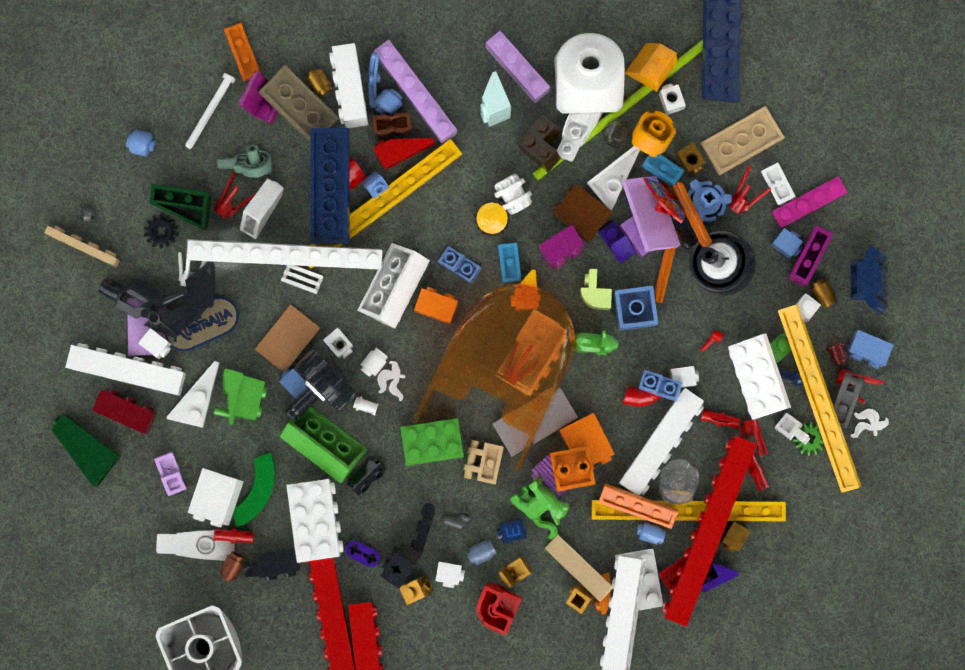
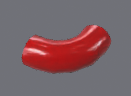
[622,377,667,407]

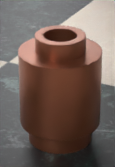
[219,551,245,582]

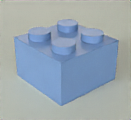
[613,286,658,331]

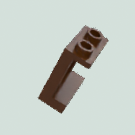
[552,184,612,244]

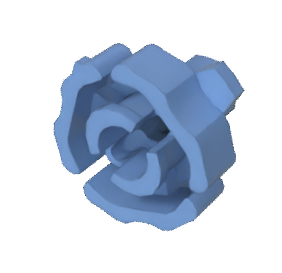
[688,179,732,224]

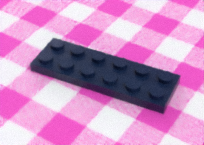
[702,0,741,103]
[310,128,350,244]

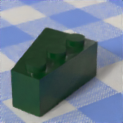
[149,184,212,231]

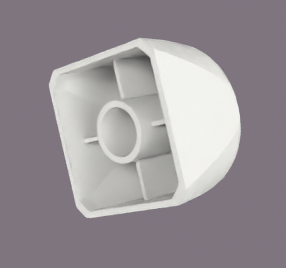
[554,33,625,114]
[155,606,242,670]

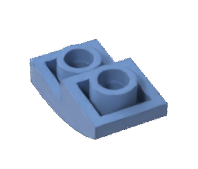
[438,246,482,284]
[639,370,683,402]

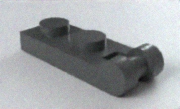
[834,372,865,429]

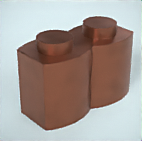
[372,113,412,137]

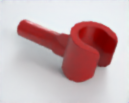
[700,331,724,352]

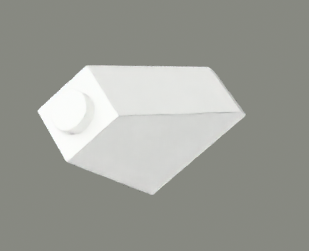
[240,178,284,239]

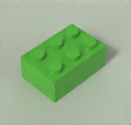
[400,418,464,466]

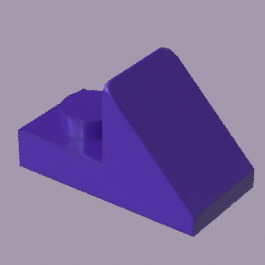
[598,221,635,264]
[701,563,739,593]

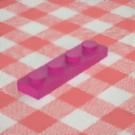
[771,176,848,229]

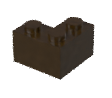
[517,115,561,172]

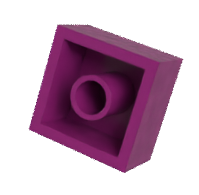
[538,225,584,270]

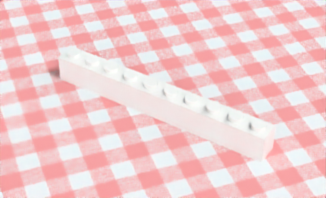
[186,239,382,269]

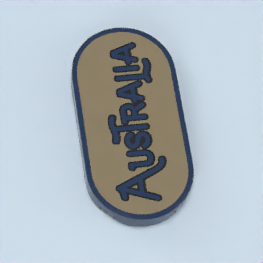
[165,297,239,351]

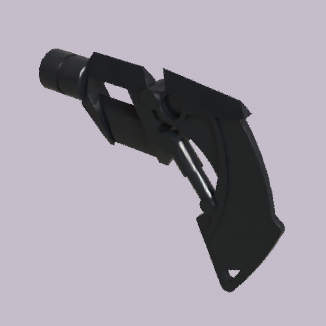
[98,261,215,338]

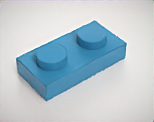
[642,154,684,187]
[498,243,522,283]

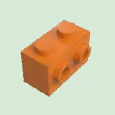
[414,287,458,325]

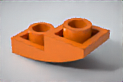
[594,573,611,615]

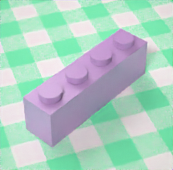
[486,31,550,103]

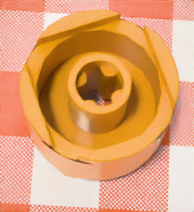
[632,111,676,157]

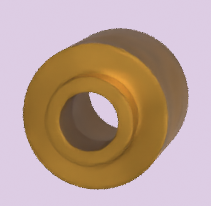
[306,68,333,97]
[811,279,837,309]

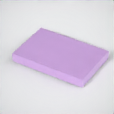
[127,298,168,356]

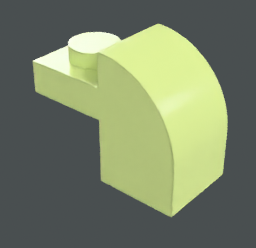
[580,269,612,310]

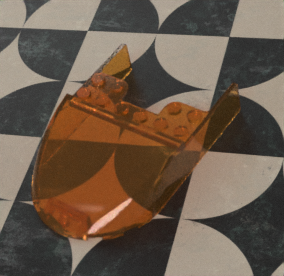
[412,284,575,472]

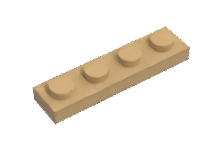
[44,226,120,268]

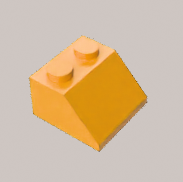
[625,43,678,92]

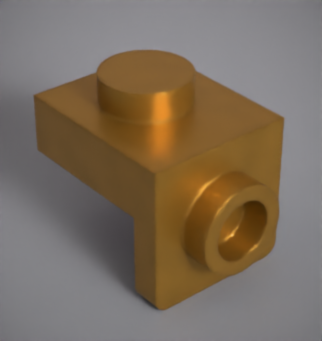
[499,556,533,588]
[400,575,434,605]

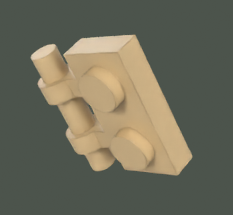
[463,440,504,485]

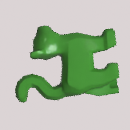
[572,330,619,355]
[510,475,569,539]

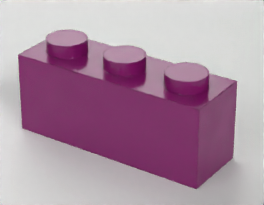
[787,225,833,287]

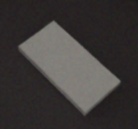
[492,385,578,457]

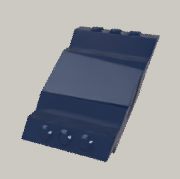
[850,246,888,314]

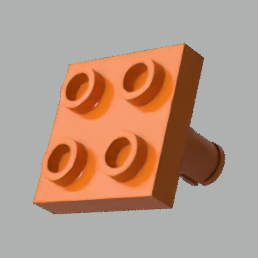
[550,446,595,492]

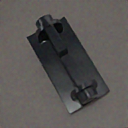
[671,212,699,249]
[348,457,386,496]

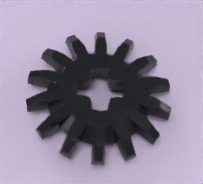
[144,214,178,249]

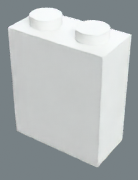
[188,468,244,527]

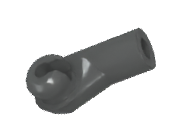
[444,511,472,529]

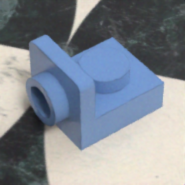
[361,171,389,199]

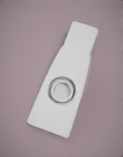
[557,112,603,162]
[156,530,235,561]

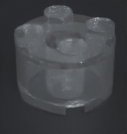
[658,459,699,505]

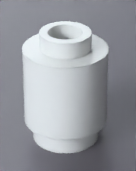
[360,348,388,377]

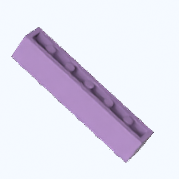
[374,40,457,145]

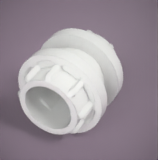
[494,174,532,215]

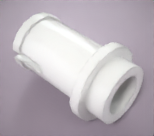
[353,396,378,415]

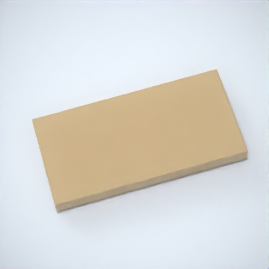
[700,106,785,176]

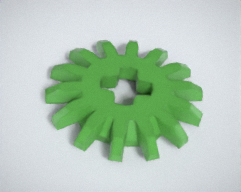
[792,421,825,456]

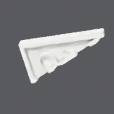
[587,146,640,211]
[167,361,220,428]

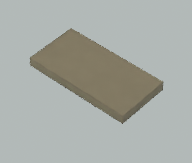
[258,65,339,142]

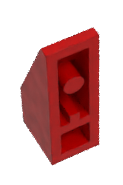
[373,138,435,171]

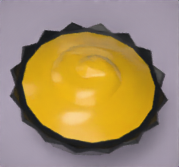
[474,200,510,237]

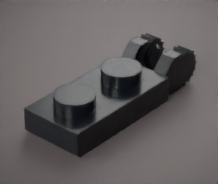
[411,503,435,554]

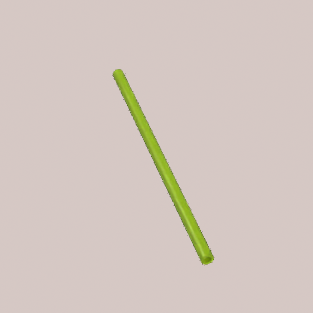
[532,39,703,181]

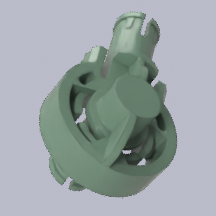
[217,145,273,178]

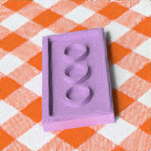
[622,176,680,252]

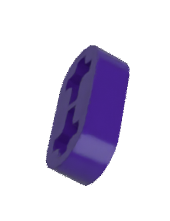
[346,541,380,567]

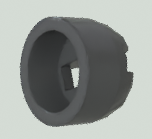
[80,207,95,223]

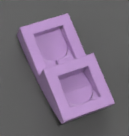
[154,451,186,496]

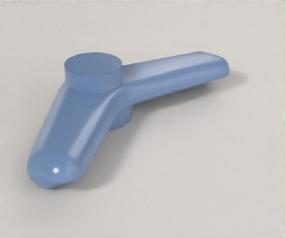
[366,52,380,108]

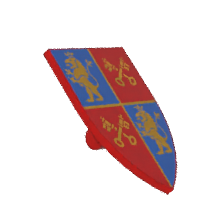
[643,178,685,223]

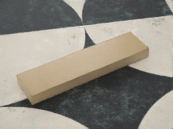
[545,535,613,601]

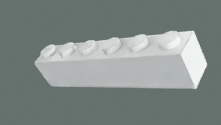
[66,343,186,396]
[618,388,704,496]
[600,554,646,670]

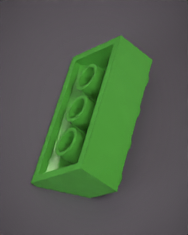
[280,406,368,484]

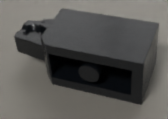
[244,548,300,581]

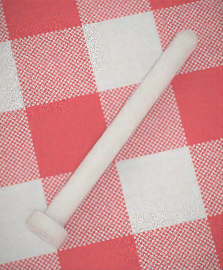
[186,73,236,149]

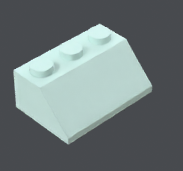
[480,71,511,127]

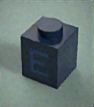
[496,519,526,543]

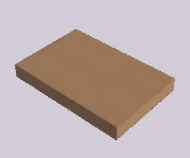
[255,305,321,372]

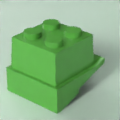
[214,369,268,425]

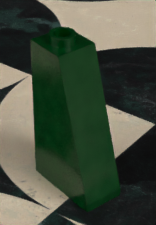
[51,414,121,487]

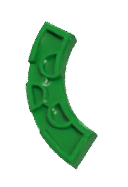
[233,452,275,528]

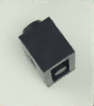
[380,541,423,589]

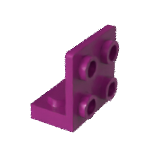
[239,71,279,125]

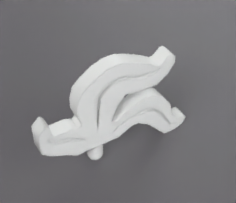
[377,361,405,401]
[850,409,889,438]

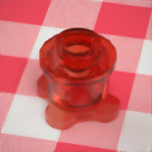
[826,342,849,365]

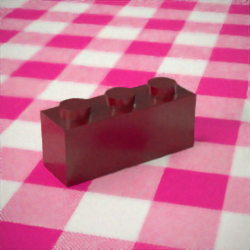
[92,388,157,435]

